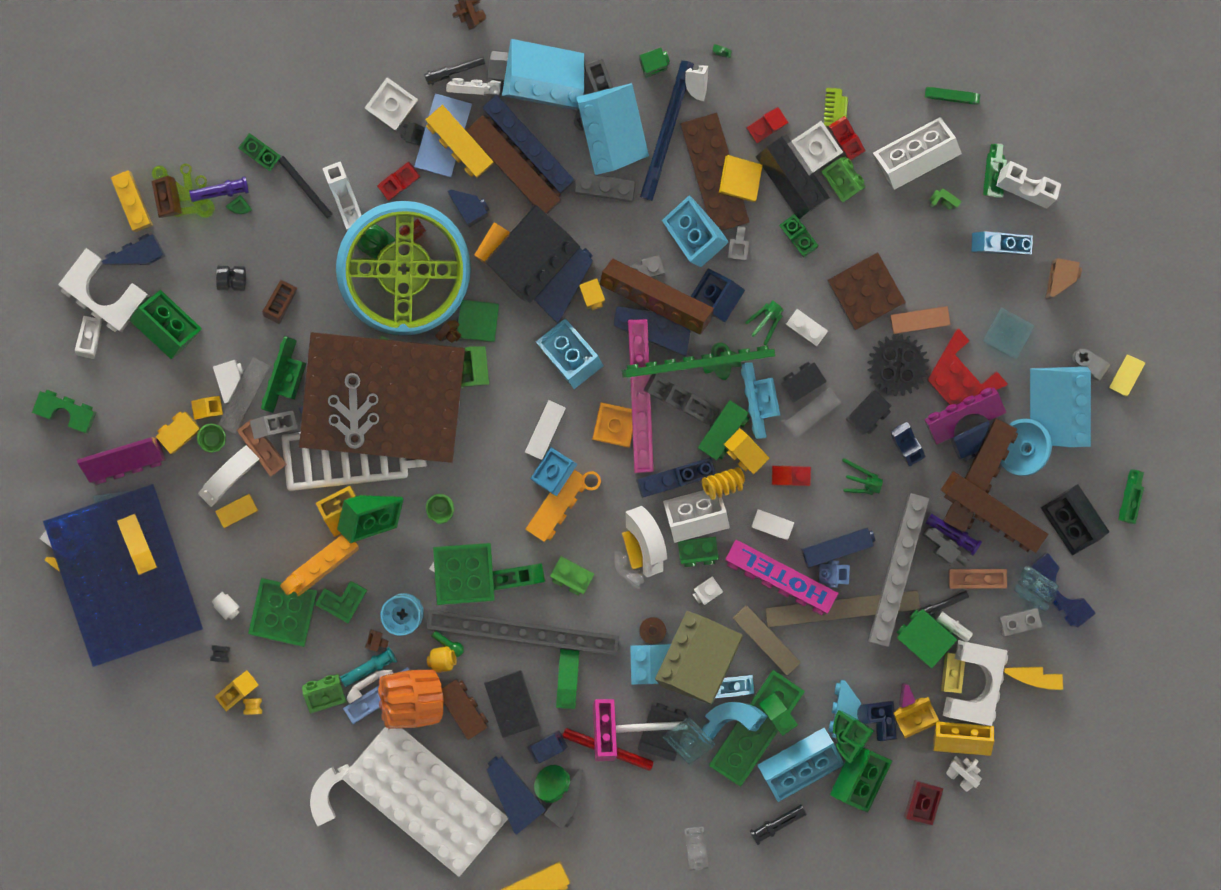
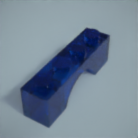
[1028,553,1096,628]

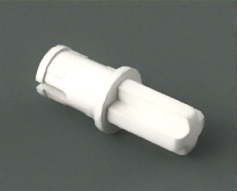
[936,611,973,642]

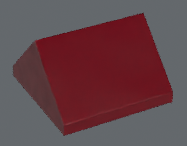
[904,780,944,825]

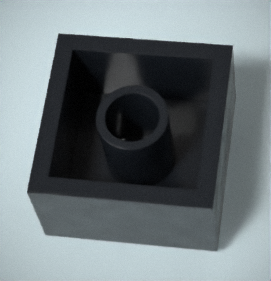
[846,390,892,435]

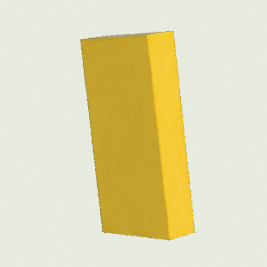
[215,494,258,528]

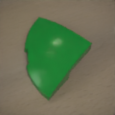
[833,710,874,764]

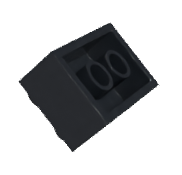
[484,670,540,738]

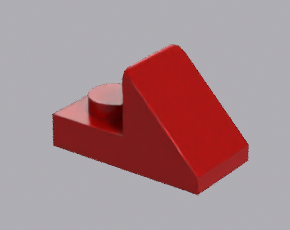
[746,107,789,144]
[772,466,811,486]

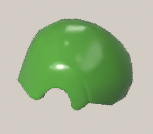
[197,423,226,453]
[425,493,455,524]

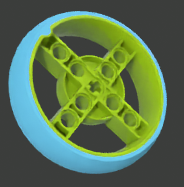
[336,201,471,336]

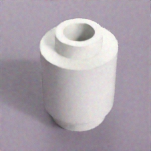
[212,592,240,620]

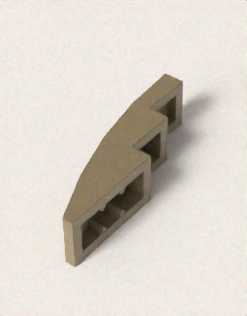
[733,605,801,675]

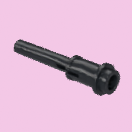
[424,57,485,86]
[909,591,969,616]

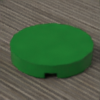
[534,765,570,803]

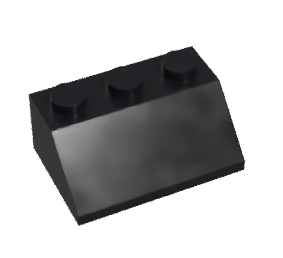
[1040,484,1109,555]

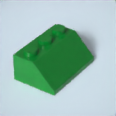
[129,290,202,360]
[830,747,892,813]

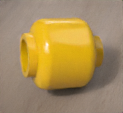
[427,646,457,673]

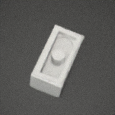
[75,316,103,359]
[751,509,794,540]

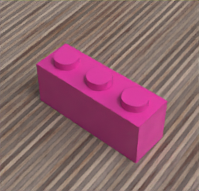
[593,699,617,761]

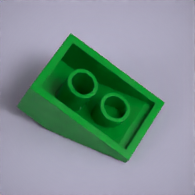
[337,495,404,543]

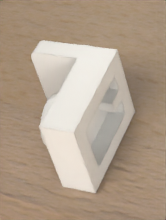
[693,576,723,605]

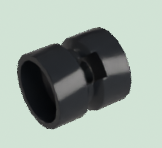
[216,266,246,291]

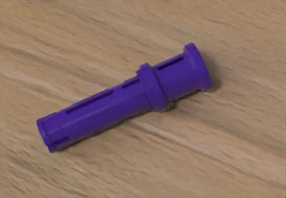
[189,176,249,202]
[925,513,982,556]

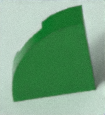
[712,44,732,58]
[226,195,253,214]

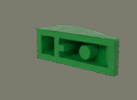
[493,563,545,590]
[556,649,580,709]

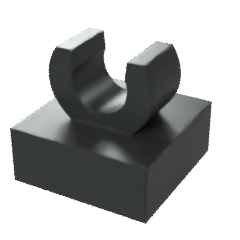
[400,122,425,146]

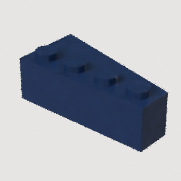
[614,306,691,357]

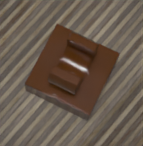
[435,320,462,343]
[365,629,389,652]

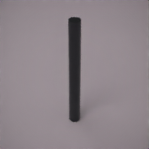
[278,156,333,219]

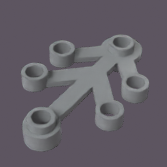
[328,373,379,449]

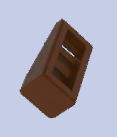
[262,279,298,324]

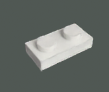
[786,309,828,347]

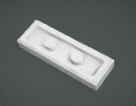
[525,400,566,460]

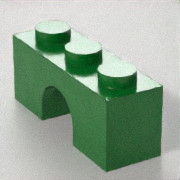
[32,389,97,434]

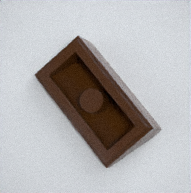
[152,176,182,218]

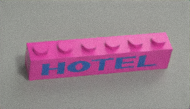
[725,540,838,616]

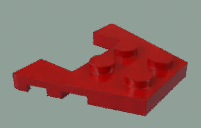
[927,328,1008,405]

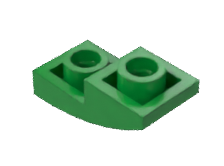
[238,133,281,171]
[779,214,819,258]

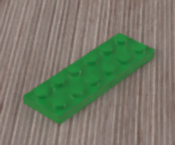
[709,670,805,787]

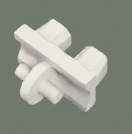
[946,756,982,792]

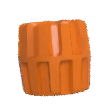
[378,670,444,729]

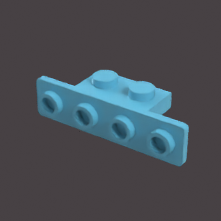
[741,362,780,439]

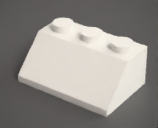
[663,490,730,543]

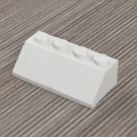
[873,117,962,190]

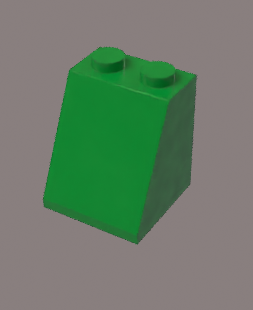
[896,609,957,669]

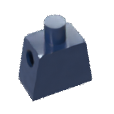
[527,730,568,764]

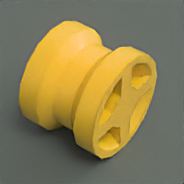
[243,698,262,715]

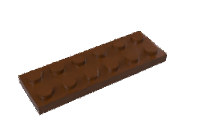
[680,113,750,231]

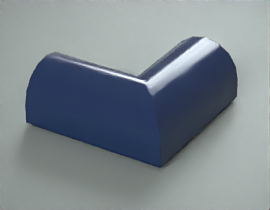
[857,701,897,741]

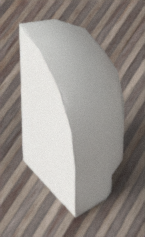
[685,66,708,101]

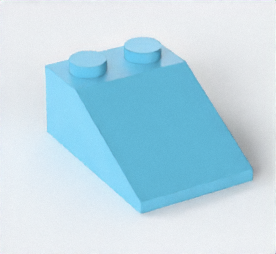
[662,195,729,267]
[536,318,604,389]
[630,644,671,685]

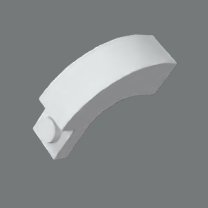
[323,161,362,231]
[198,445,259,507]
[625,506,667,577]
[310,764,351,826]

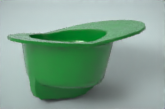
[357,224,395,259]

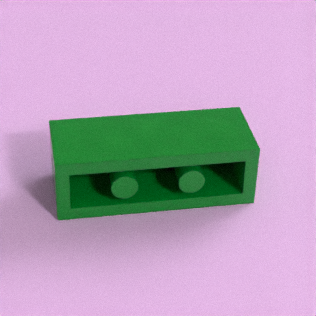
[698,400,749,461]

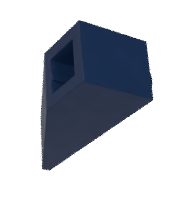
[102,233,165,265]

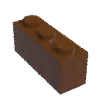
[442,679,489,740]

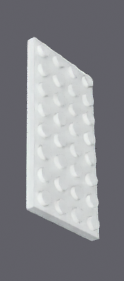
[342,727,508,877]

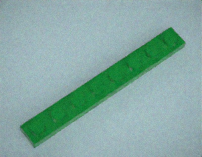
[622,346,775,378]

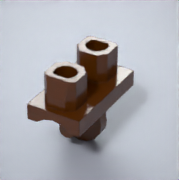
[452,0,486,30]

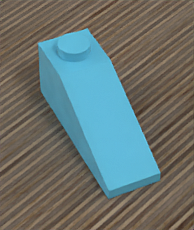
[693,675,754,700]

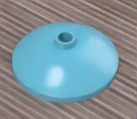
[1000,419,1052,476]

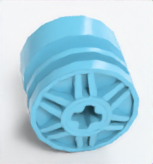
[380,593,424,636]

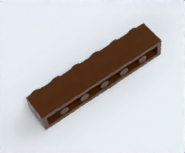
[466,115,561,214]
[599,259,714,335]
[944,418,1018,532]
[941,471,1049,553]

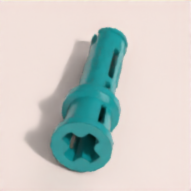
[340,647,397,687]

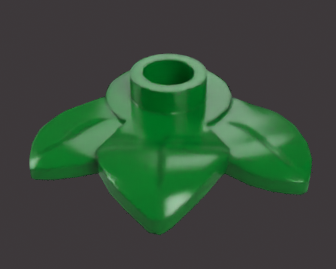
[703,342,741,381]

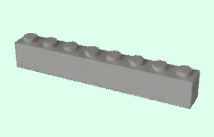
[868,493,929,647]

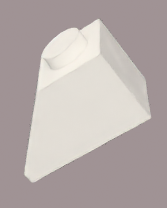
[213,360,244,404]

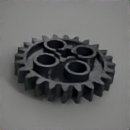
[867,334,930,396]

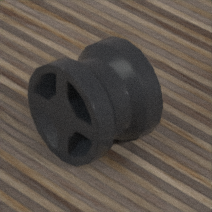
[210,645,231,663]

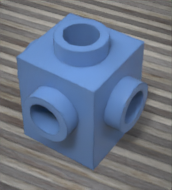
[819,560,850,588]

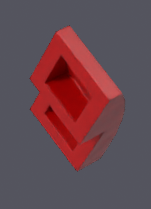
[829,116,866,160]
[377,162,421,201]

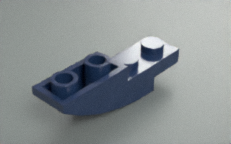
[636,457,716,498]

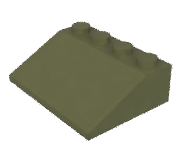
[655,611,743,705]

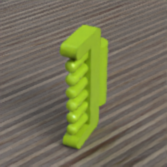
[824,88,848,127]

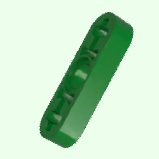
[924,87,981,105]

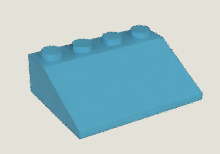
[502,39,584,110]
[576,83,649,175]
[1030,367,1091,447]

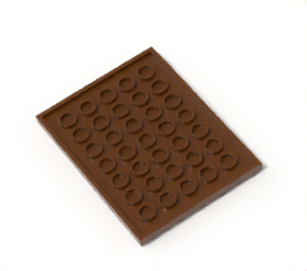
[299,332,465,463]

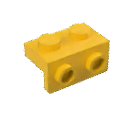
[894,697,939,738]

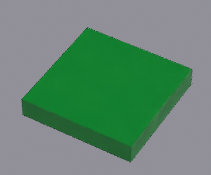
[457,300,499,342]

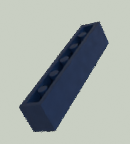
[482,94,574,194]

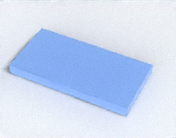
[414,93,472,178]

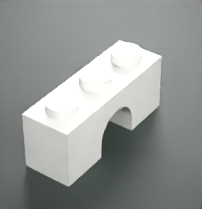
[996,161,1061,209]

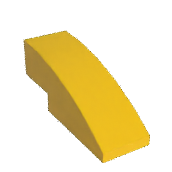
[1003,666,1063,690]

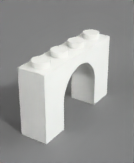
[58,248,150,332]
[943,640,1008,726]

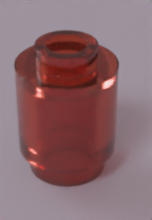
[399,218,426,245]

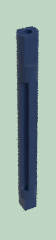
[640,60,694,201]

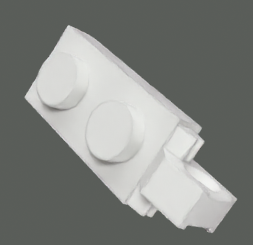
[446,78,501,95]

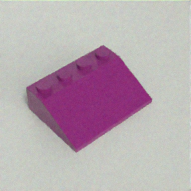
[77,437,166,485]

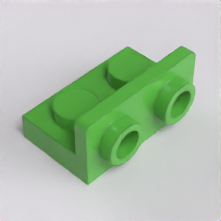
[821,156,866,203]
[929,188,962,210]
[550,556,594,596]
[302,674,347,714]

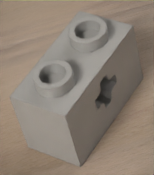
[250,410,298,439]
[998,608,1042,636]

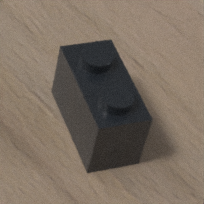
[781,361,827,403]

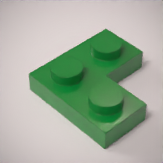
[315,581,367,624]

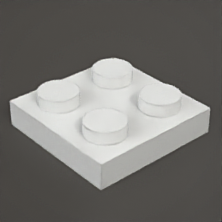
[365,77,418,131]
[792,121,843,173]

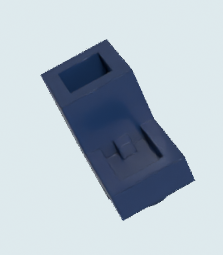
[891,422,926,467]

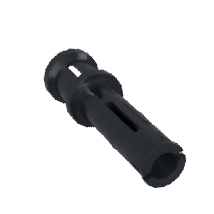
[749,804,807,845]

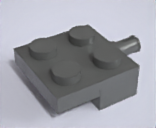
[922,528,970,567]

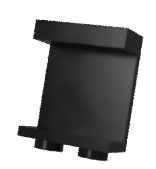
[638,702,689,761]

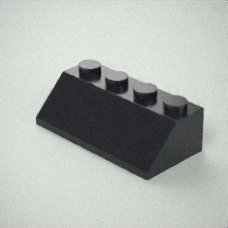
[756,135,830,219]

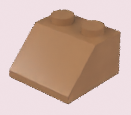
[1045,258,1082,299]

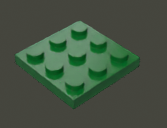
[433,543,495,605]
[248,578,318,647]

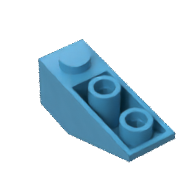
[971,231,1033,255]

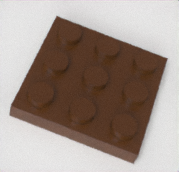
[827,252,906,330]

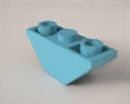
[828,679,861,738]

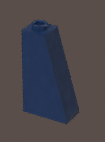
[534,248,593,324]
[801,528,876,567]
[487,756,546,835]

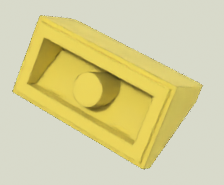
[1109,354,1145,397]

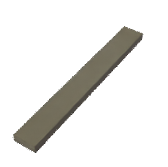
[765,590,920,627]

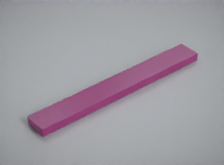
[628,319,654,473]

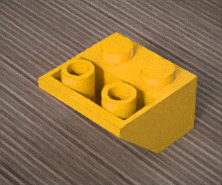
[316,486,356,537]

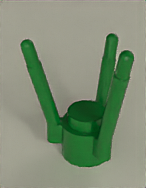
[745,300,784,345]
[842,458,883,495]

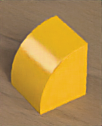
[191,396,223,420]

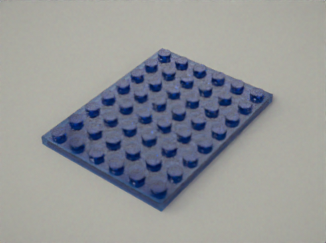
[43,484,203,667]

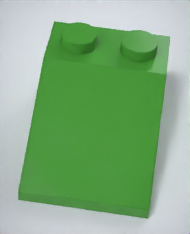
[461,346,489,388]

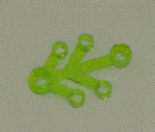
[152,164,215,218]

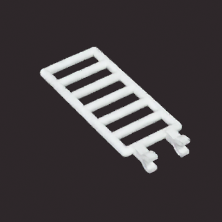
[281,432,427,491]

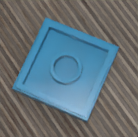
[530,447,578,496]

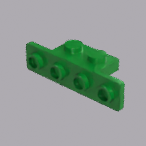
[261,336,307,413]

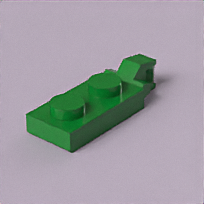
[983,144,1007,198]
[1118,469,1144,524]

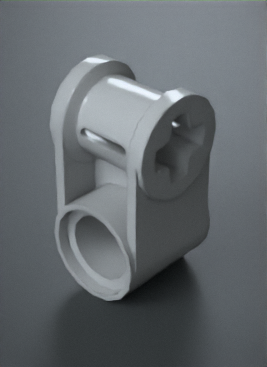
[1072,349,1110,381]

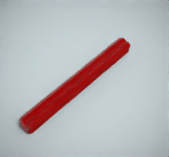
[562,728,653,771]

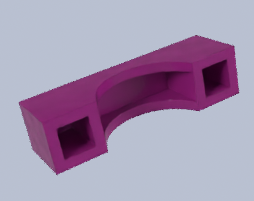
[924,388,1007,445]

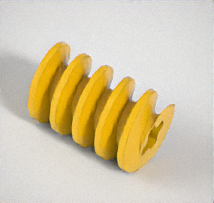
[701,467,745,500]

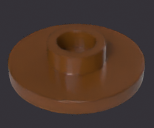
[639,617,666,644]

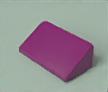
[899,683,915,708]

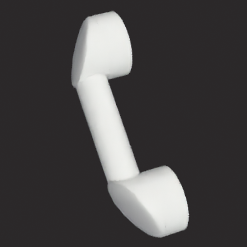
[346,670,393,704]

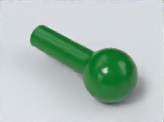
[431,630,464,657]

